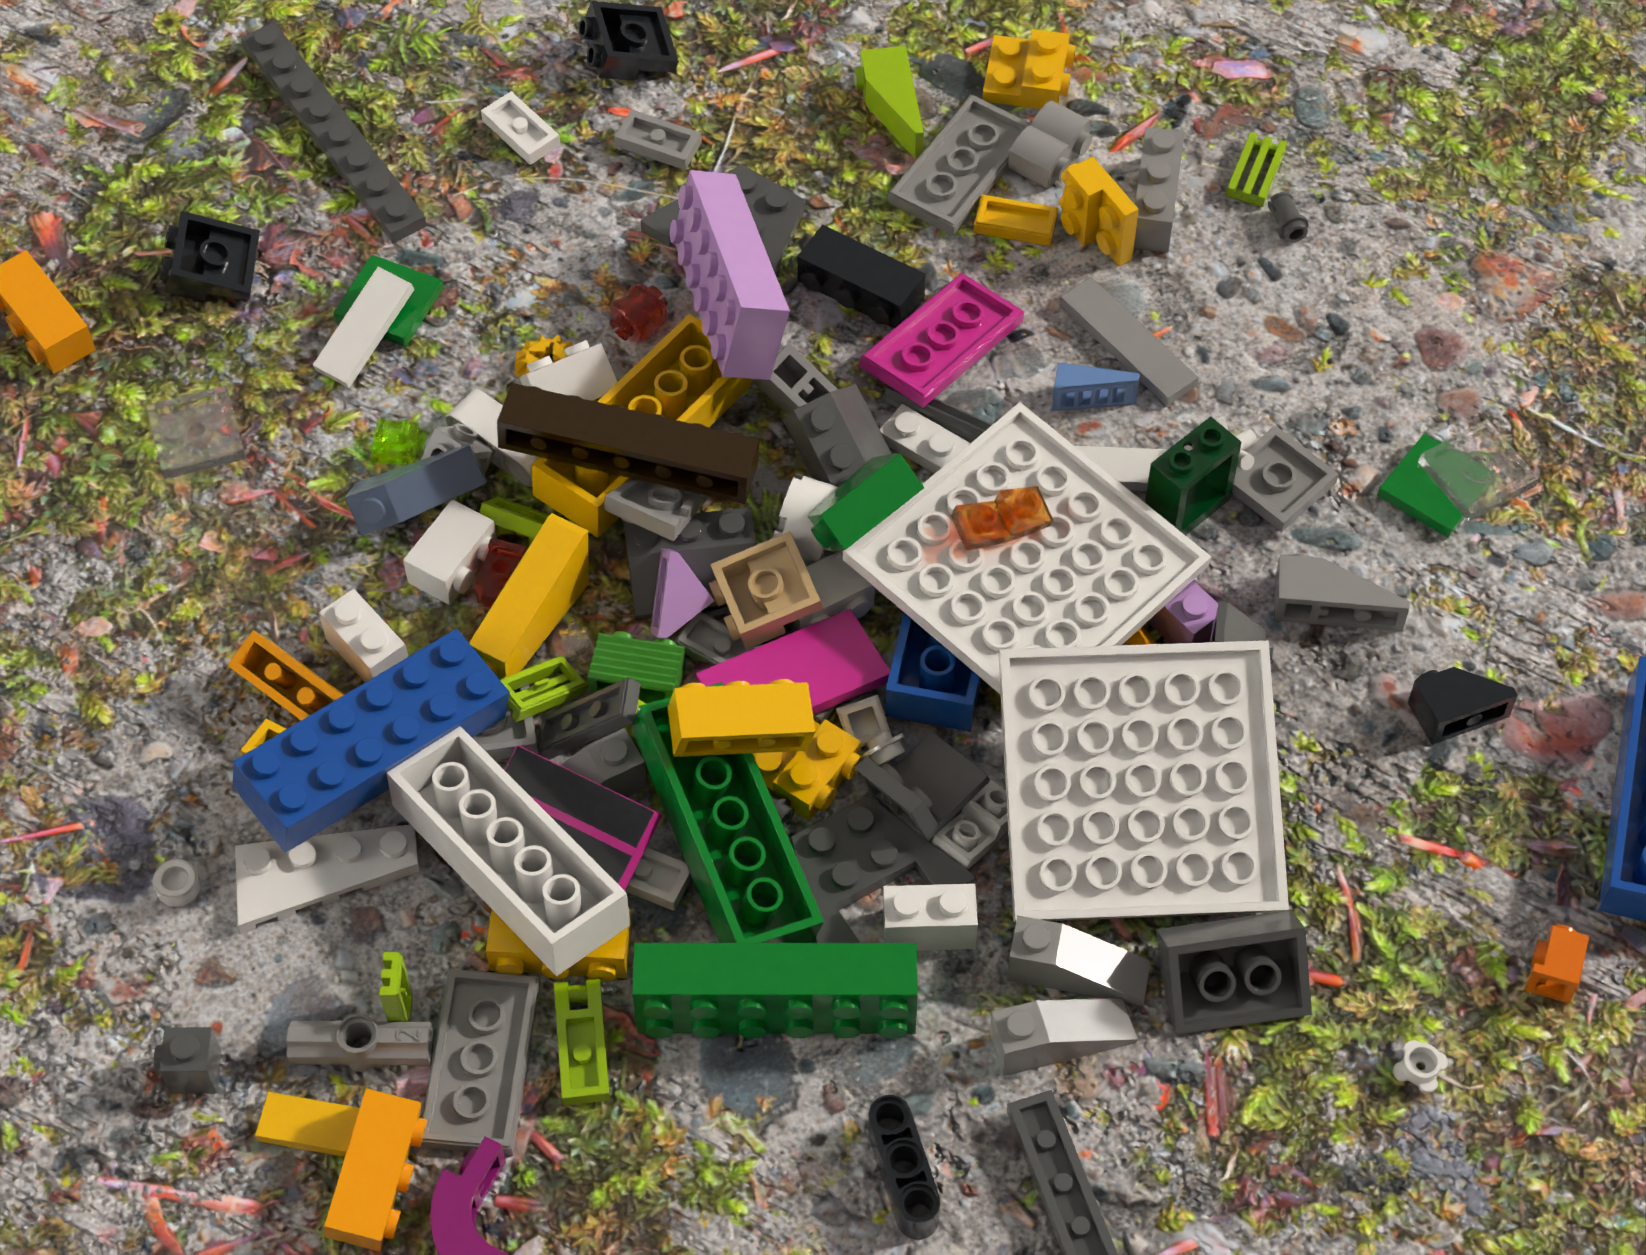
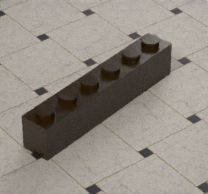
[497,383,760,504]

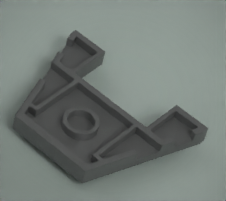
[641,164,805,277]
[791,796,976,943]

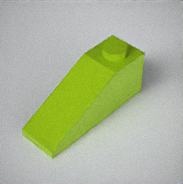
[854,45,924,159]

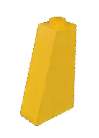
[469,513,589,680]

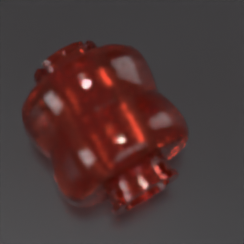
[609,283,668,343]

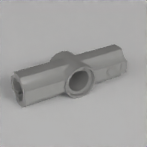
[286,1014,433,1072]

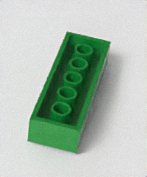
[631,682,824,943]
[632,943,918,1038]

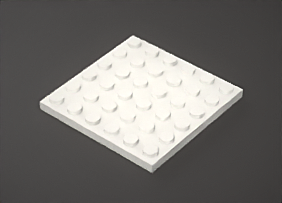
[842,402,1211,694]
[998,640,1289,922]

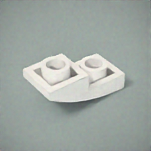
[932,780,1008,870]

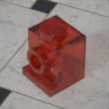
[474,538,529,608]

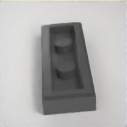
[537,677,641,760]

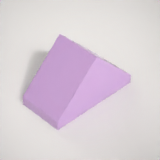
[650,548,714,639]

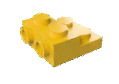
[982,29,1076,109]
[1058,156,1139,266]
[752,719,863,822]

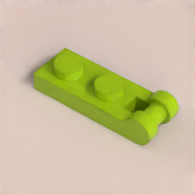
[554,978,610,1106]

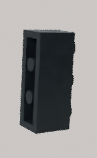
[797,224,925,328]

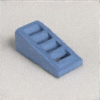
[1052,363,1140,410]

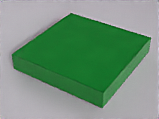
[333,255,444,347]
[1377,434,1495,538]

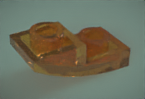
[951,486,1054,551]

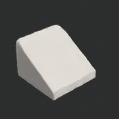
[836,694,891,747]

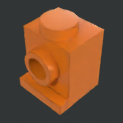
[1524,924,1589,1004]

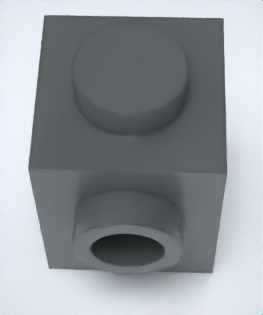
[154,1027,221,1094]

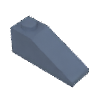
[345,443,487,536]

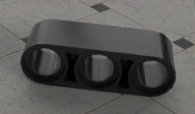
[868,1095,940,1240]

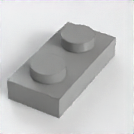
[614,109,702,170]

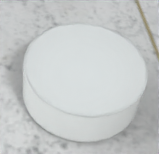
[153,859,201,907]

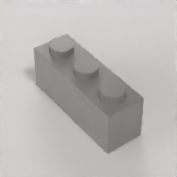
[1134,127,1185,253]

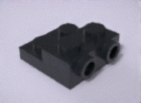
[579,1,679,81]
[159,211,260,302]

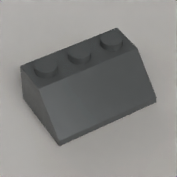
[624,507,756,621]
[1156,910,1312,1035]

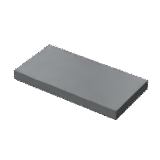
[887,94,1031,236]
[420,969,541,1156]

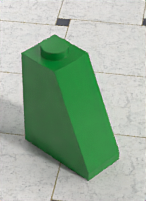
[807,453,925,551]

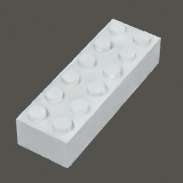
[386,726,630,976]

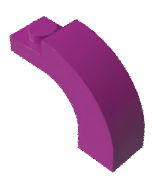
[430,1136,508,1255]

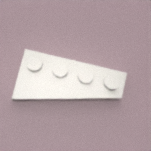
[235,824,420,934]

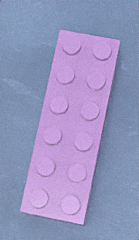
[670,170,790,380]

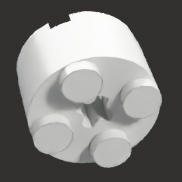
[773,474,839,566]

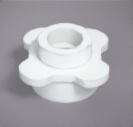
[861,730,906,766]
[1393,1040,1448,1093]

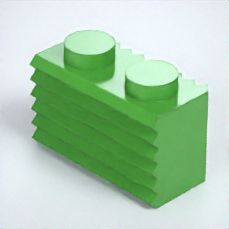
[588,631,686,704]

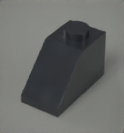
[1408,667,1518,745]

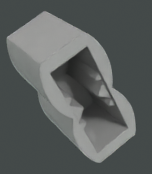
[1008,100,1092,189]

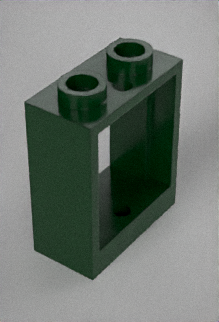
[1145,416,1242,536]

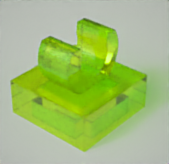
[371,418,421,465]

